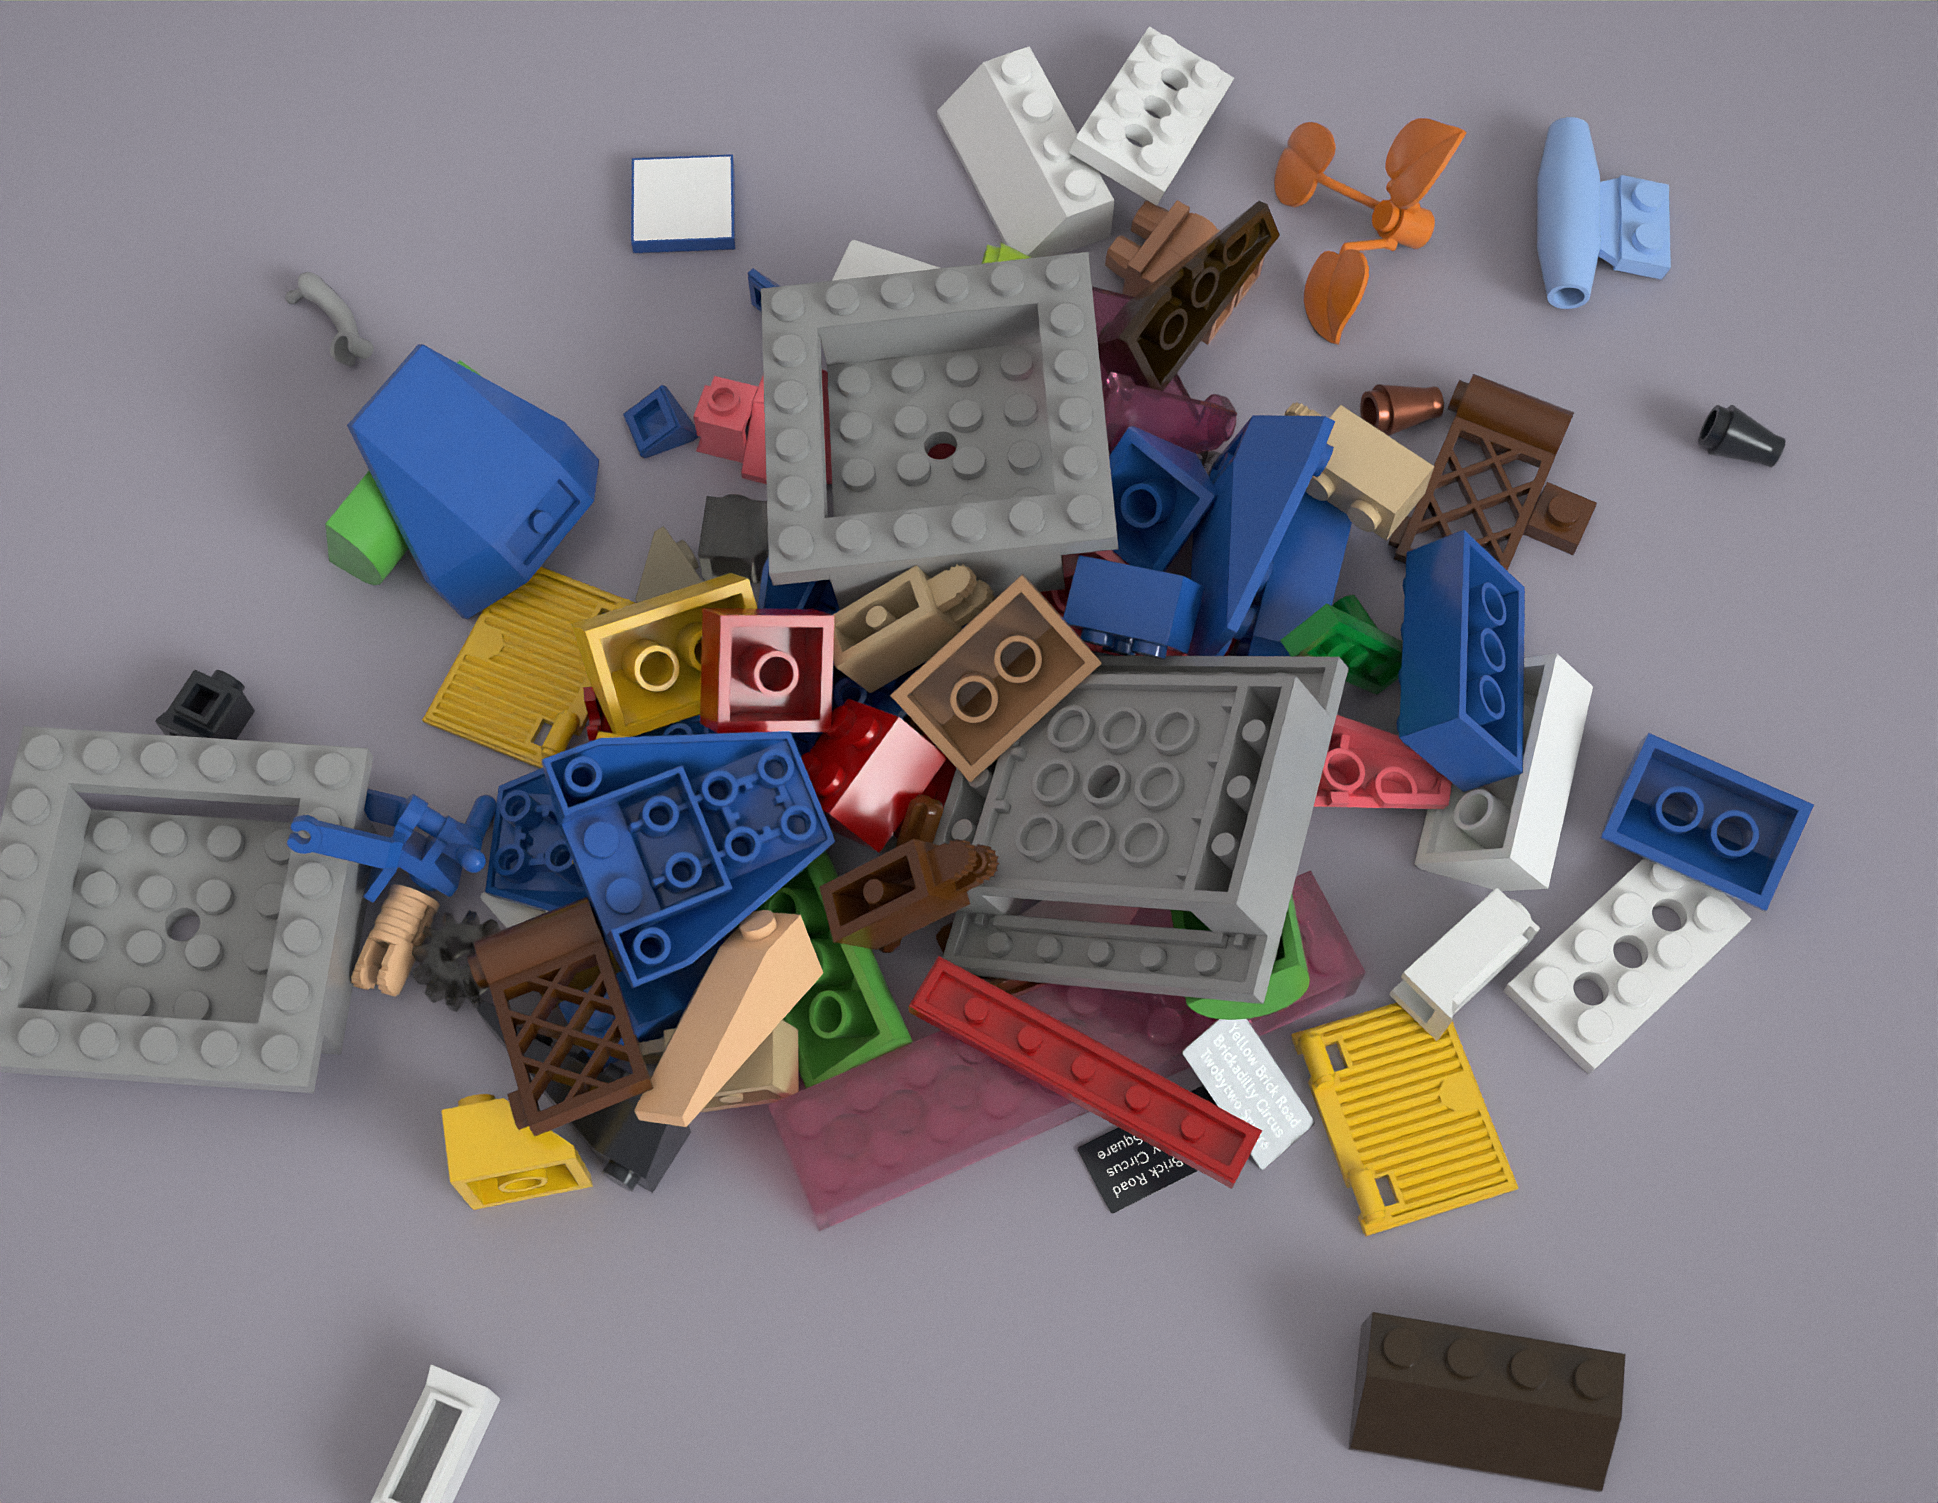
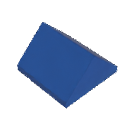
[1109,426,1217,572]

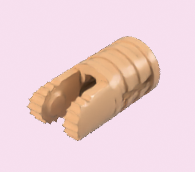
[351,884,440,997]

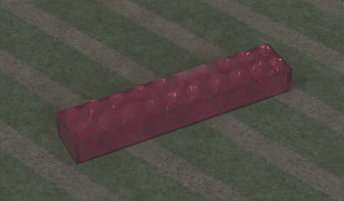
[768,870,1366,1232]

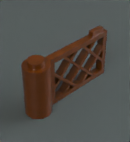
[1388,374,1574,571]
[467,897,653,1137]

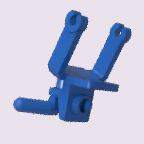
[287,789,496,903]

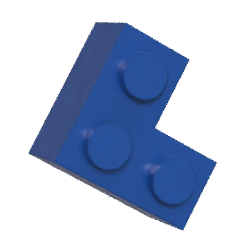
[1063,555,1205,660]

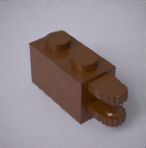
[819,839,999,950]

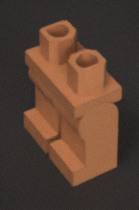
[1105,200,1265,345]

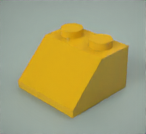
[441,1094,593,1210]

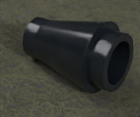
[1698,405,1786,468]

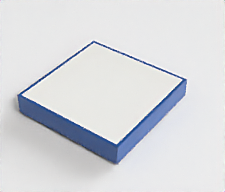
[631,154,736,253]

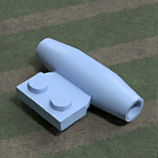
[1537,117,1671,309]

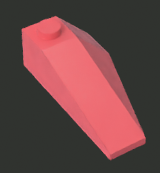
[1314,715,1452,809]

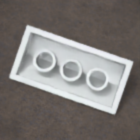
[937,46,1114,258]
[1414,654,1593,891]

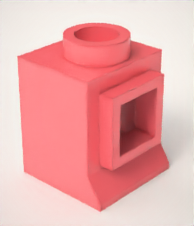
[693,376,758,463]

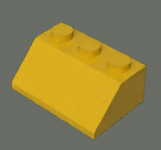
[571,573,758,737]

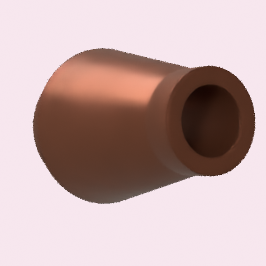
[1360,384,1444,436]

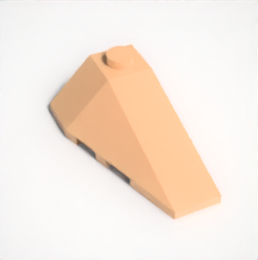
[634,910,823,1127]

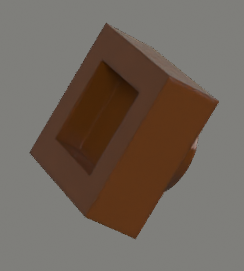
[1523,482,1597,555]

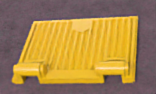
[422,567,635,769]
[1291,1002,1519,1237]

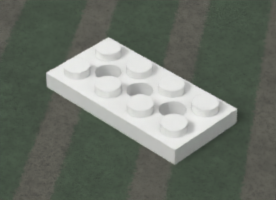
[1068,27,1234,206]
[1503,858,1752,1075]

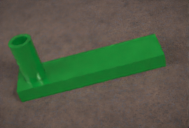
[1280,594,1403,695]

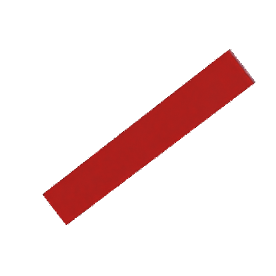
[908,956,1262,1189]

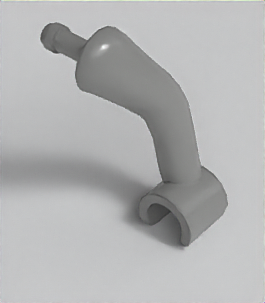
[285,272,374,367]

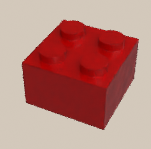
[700,608,835,733]
[801,699,947,853]

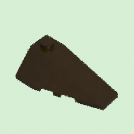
[1097,201,1280,399]

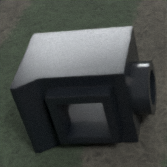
[155,669,255,740]

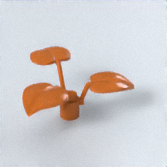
[1274,118,1467,345]

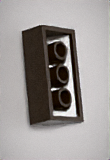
[1348,1312,1626,1493]

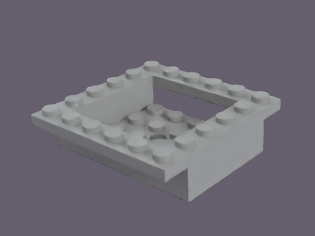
[761,252,1118,610]
[933,655,1349,1004]
[0,726,378,1093]

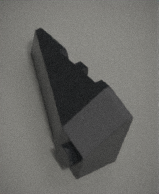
[477,1000,691,1193]

